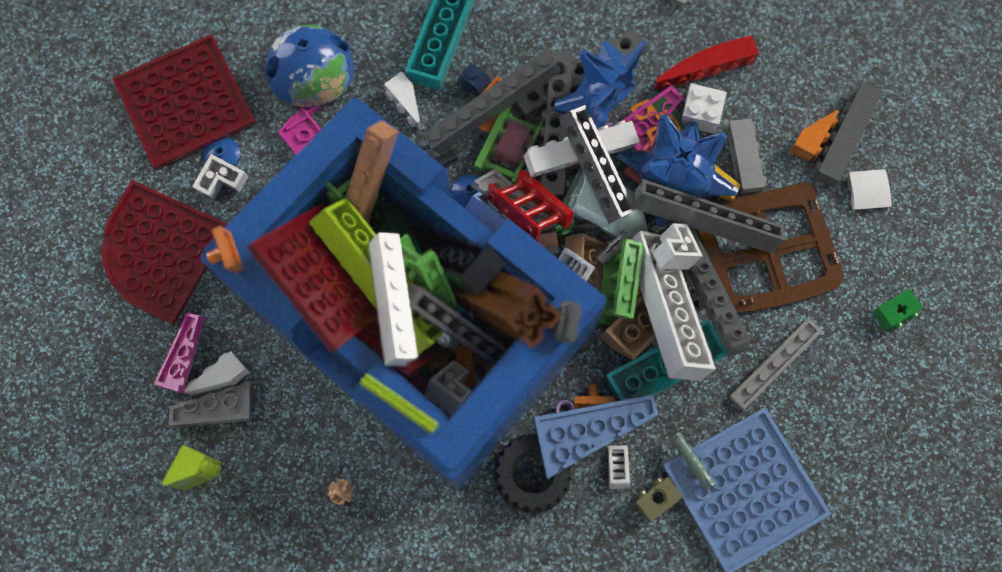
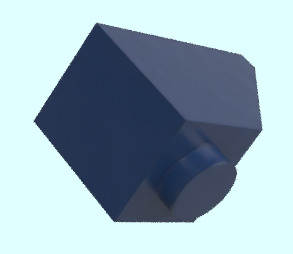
[460,63,492,97]

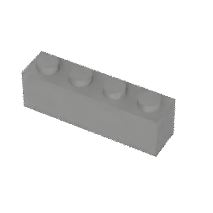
[726,119,767,196]

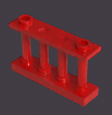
[487,169,574,242]

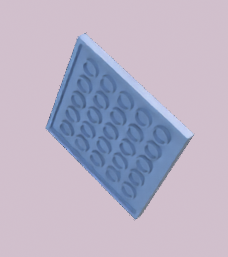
[662,408,832,572]

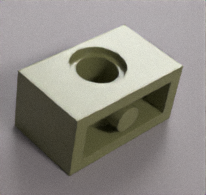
[634,477,683,523]

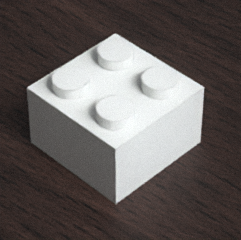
[681,83,727,134]

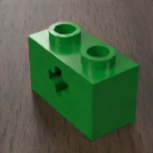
[871,288,923,331]

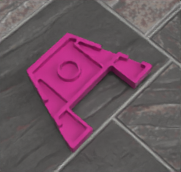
[278,105,325,156]

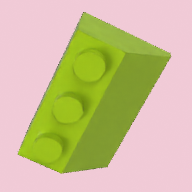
[162,445,222,491]

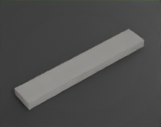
[728,318,822,411]

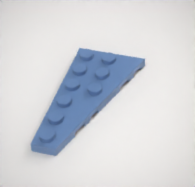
[534,395,658,479]

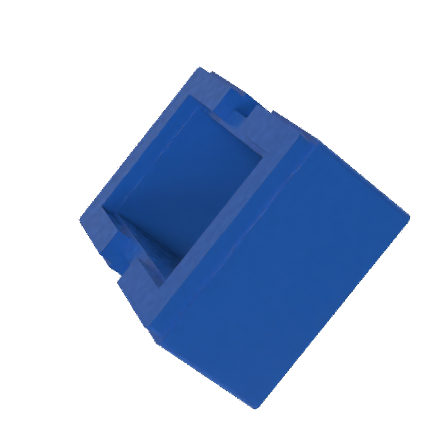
[200,98,606,490]

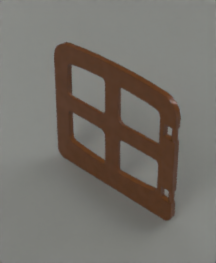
[697,182,844,313]

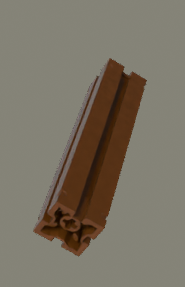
[450,271,562,349]

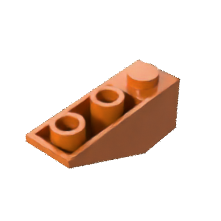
[790,110,839,162]

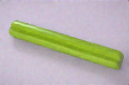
[360,374,438,433]

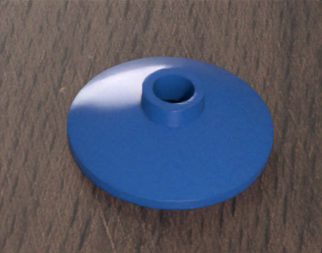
[203,138,240,166]
[451,174,480,208]

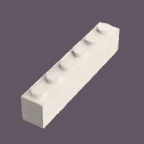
[524,121,639,177]
[369,233,417,366]

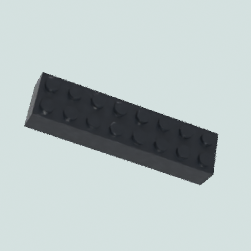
[411,225,505,295]

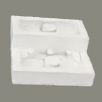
[847,169,891,209]

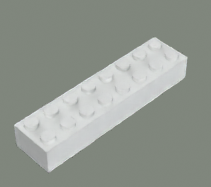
[631,231,716,381]

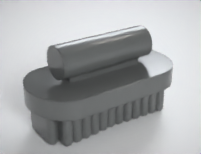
[552,301,582,344]

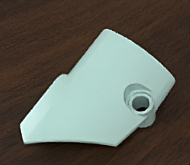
[563,166,648,240]

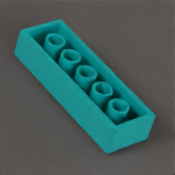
[405,0,475,91]
[604,320,727,401]

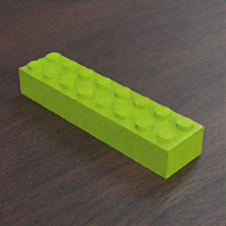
[310,198,444,355]

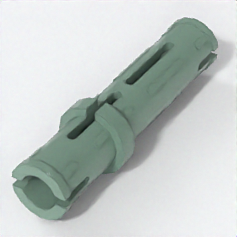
[670,432,716,490]

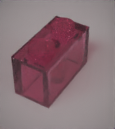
[495,119,533,166]

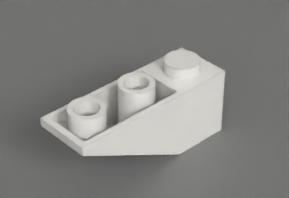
[384,72,421,130]
[184,351,250,396]

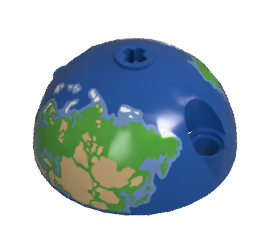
[265,25,354,108]

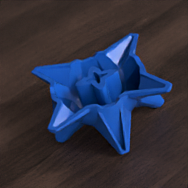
[554,41,647,131]
[617,114,739,227]

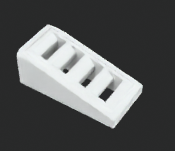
[558,248,595,281]
[607,446,630,489]

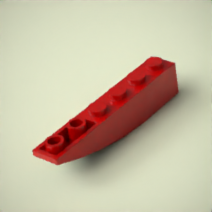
[653,35,759,90]

